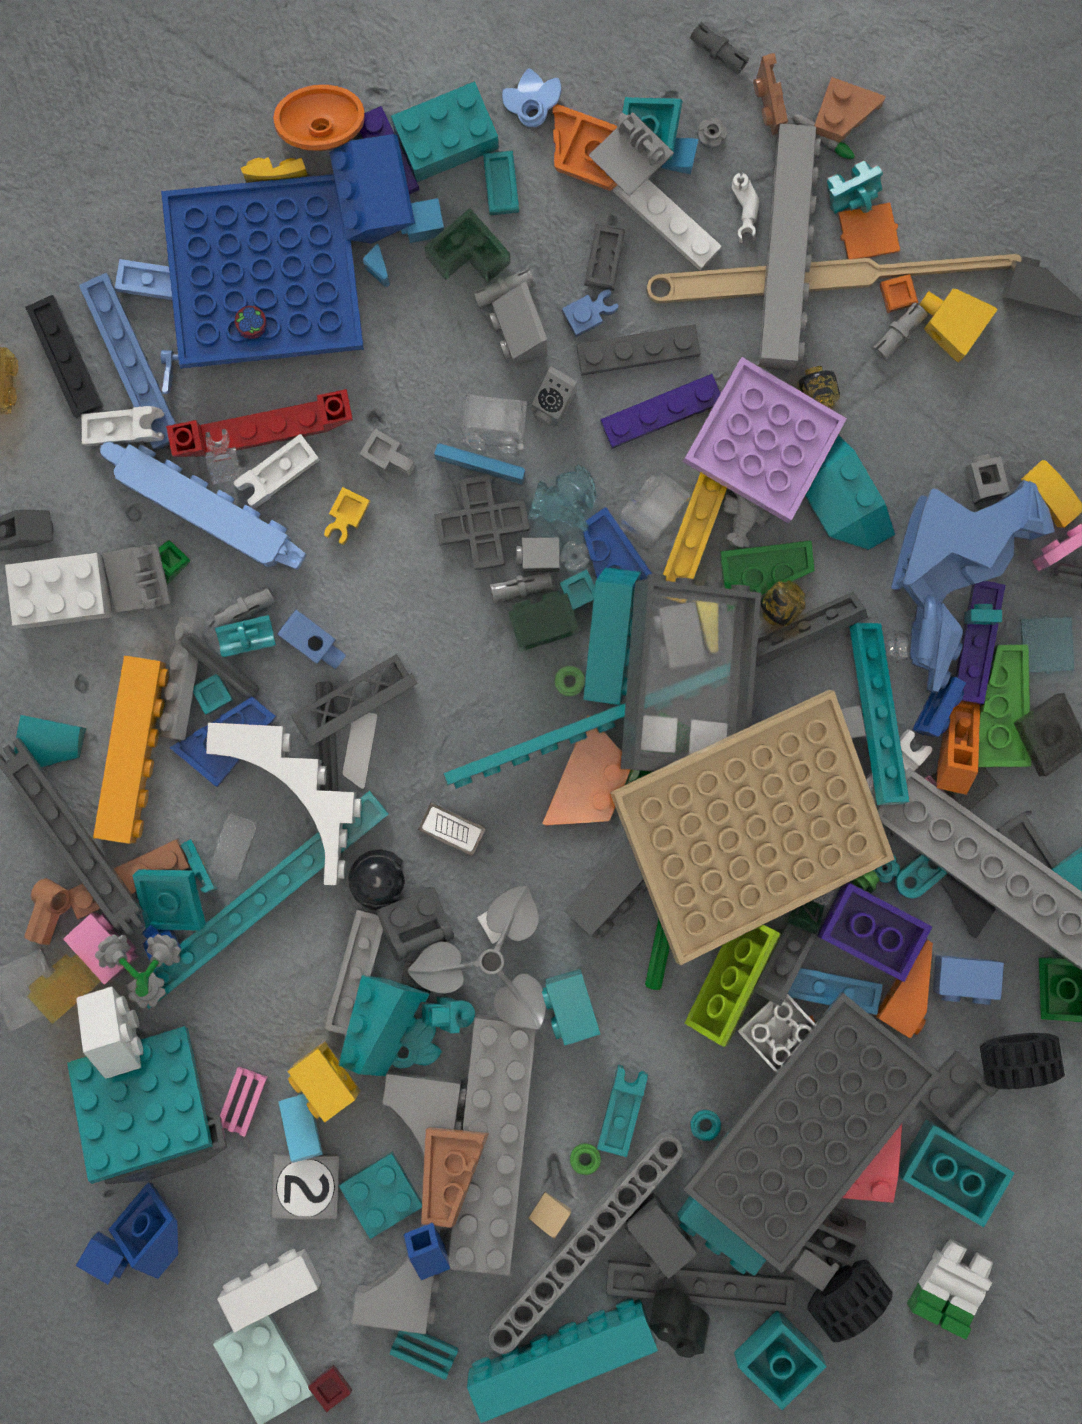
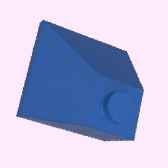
[108,1182,178,1279]

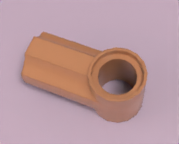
[24,878,73,945]

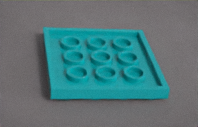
[67,1026,213,1184]

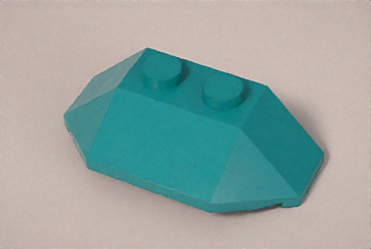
[805,434,895,550]

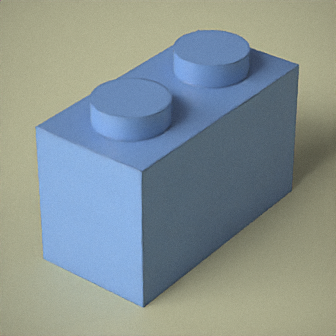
[933,955,1004,1005]

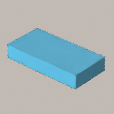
[278,1094,323,1163]

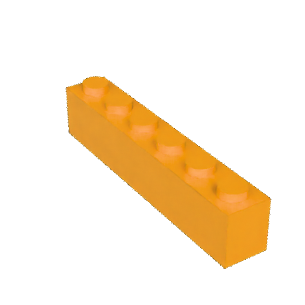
[93,655,169,844]

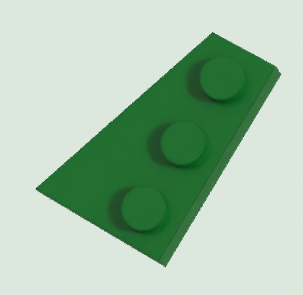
[719,540,815,612]

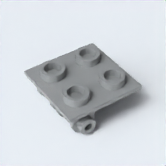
[589,113,674,197]
[102,543,171,612]

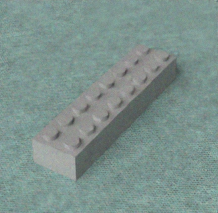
[449,1014,536,1276]

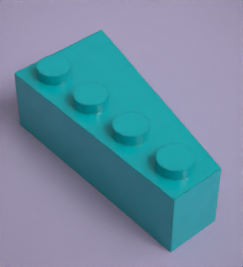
[583,567,641,705]

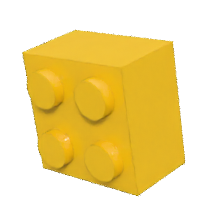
[287,1041,361,1123]

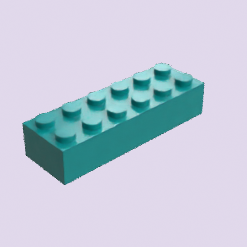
[467,1298,658,1423]

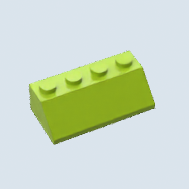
[684,925,782,1047]

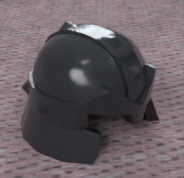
[348,849,405,911]

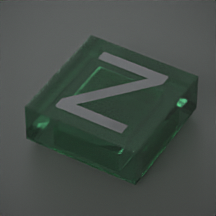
[787,901,824,934]

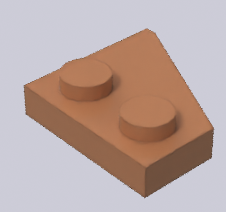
[753,53,788,135]
[814,77,886,143]

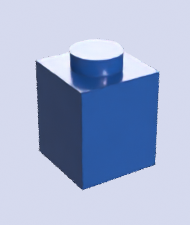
[403,1223,451,1280]
[76,1231,129,1285]

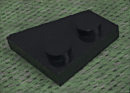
[939,873,996,938]

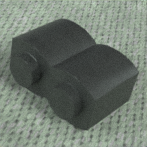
[649,1288,710,1358]

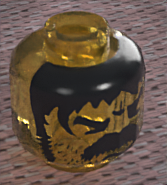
[797,366,840,409]
[760,581,806,626]

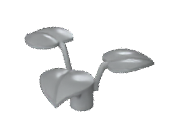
[408,886,546,1029]

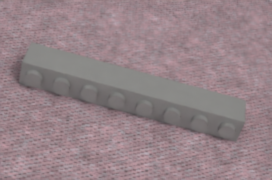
[758,124,821,370]

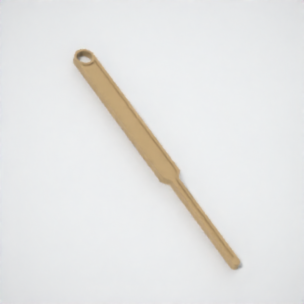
[647,254,1021,303]

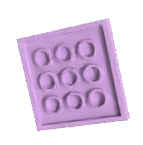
[682,357,847,523]

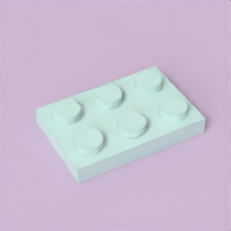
[213,1314,313,1424]

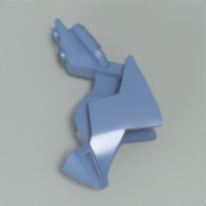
[891,480,1055,692]

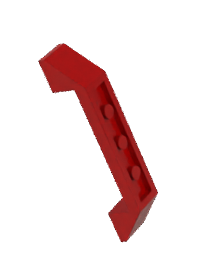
[166,389,353,457]

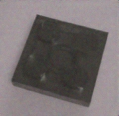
[1014,693,1082,777]

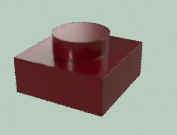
[308,1365,352,1412]

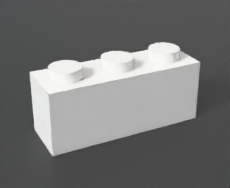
[217,1249,321,1333]

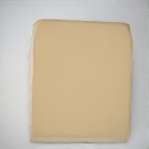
[528,1192,571,1239]

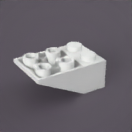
[738,994,815,1072]

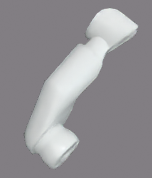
[731,173,759,243]

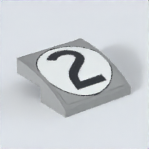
[270,1154,339,1219]

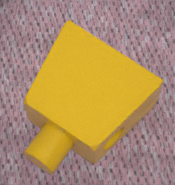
[919,288,998,363]

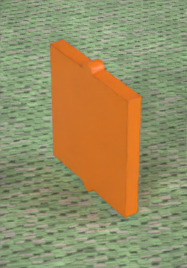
[838,202,900,259]

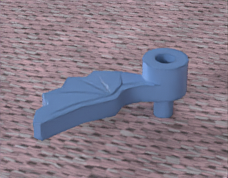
[161,350,179,394]

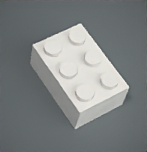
[5,553,112,629]

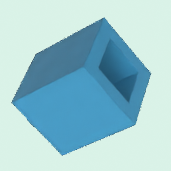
[401,198,445,243]

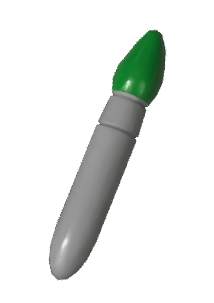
[793,114,855,159]

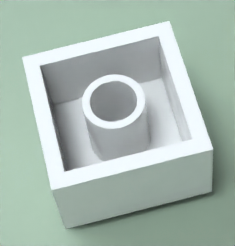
[76,987,143,1079]

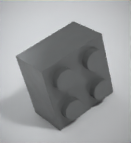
[625,1192,698,1279]

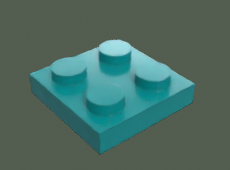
[132,869,206,931]
[339,1151,422,1239]

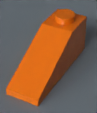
[937,701,980,795]
[873,939,933,1039]

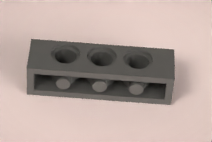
[804,1208,866,1267]

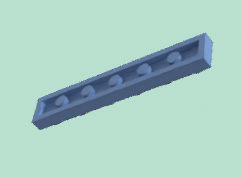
[79,273,176,451]

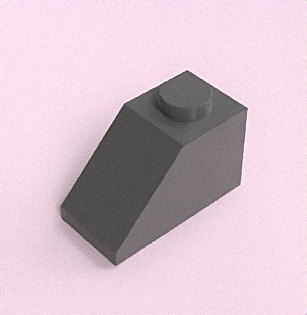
[0,510,54,551]

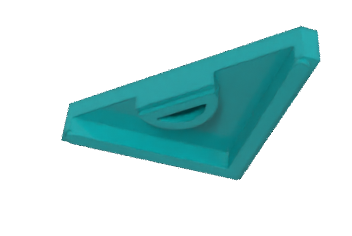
[181,839,218,894]

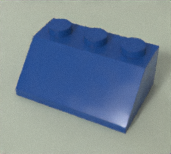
[329,134,415,244]

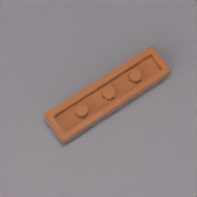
[69,839,190,920]

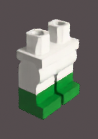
[907,1238,993,1340]

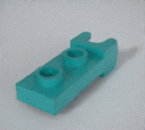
[597,1065,648,1157]

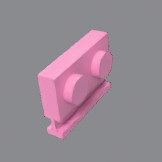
[1032,523,1082,571]

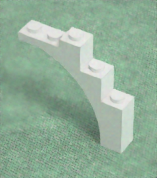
[206,723,362,885]

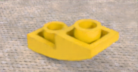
[241,157,309,183]
[1021,460,1082,528]

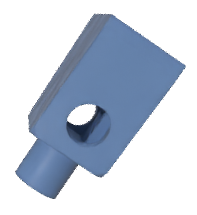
[277,609,346,669]

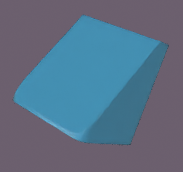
[662,138,699,175]
[363,244,390,287]

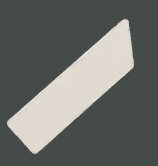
[342,713,377,789]

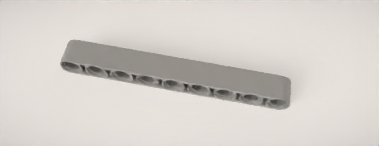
[489,1132,683,1354]

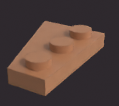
[421,1127,489,1228]

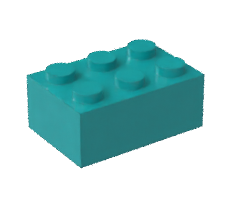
[391,81,499,182]
[898,1119,1015,1227]

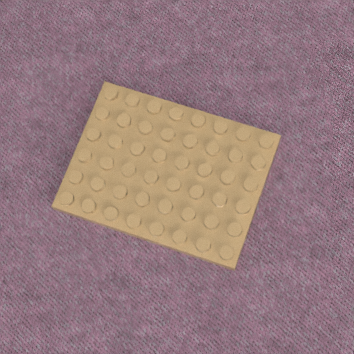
[610,690,894,965]

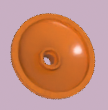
[273,85,365,151]

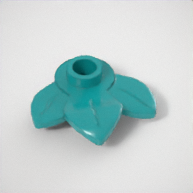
[392,1018,442,1069]

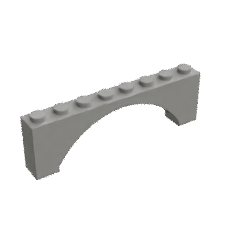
[351,1070,466,1334]

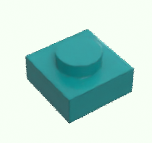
[559,569,595,611]
[964,604,1002,625]
[193,674,234,715]

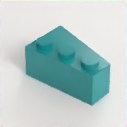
[338,975,430,1076]

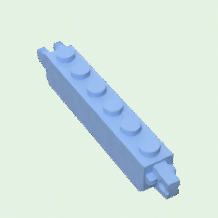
[99,441,307,570]

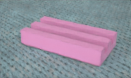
[220,1067,268,1137]

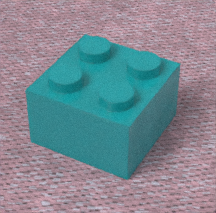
[542,969,600,1046]
[734,1311,827,1410]

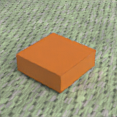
[879,274,918,313]

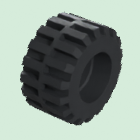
[980,1033,1065,1089]
[807,1260,893,1342]

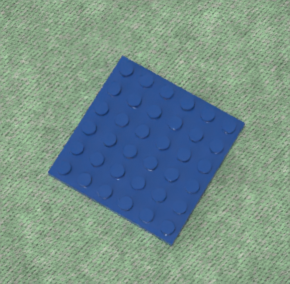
[161,174,364,369]

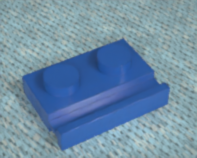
[912,677,966,738]

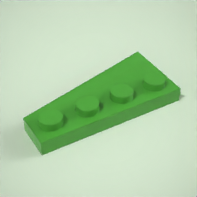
[978,645,1031,767]

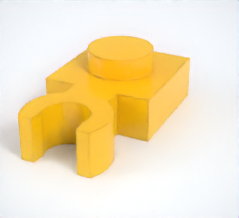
[324,487,370,545]

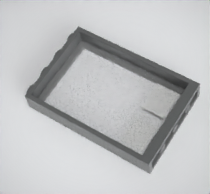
[620,574,761,771]

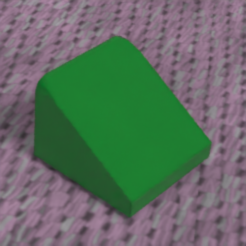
[159,540,191,585]

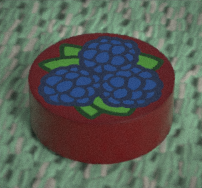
[235,306,267,339]

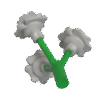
[95,934,181,1009]

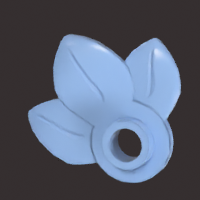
[502,68,561,127]

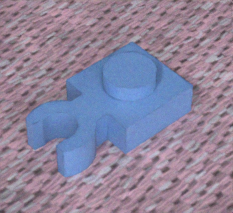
[562,289,619,337]

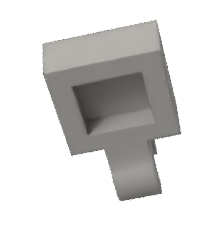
[359,429,416,476]

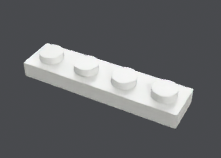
[612,179,722,271]

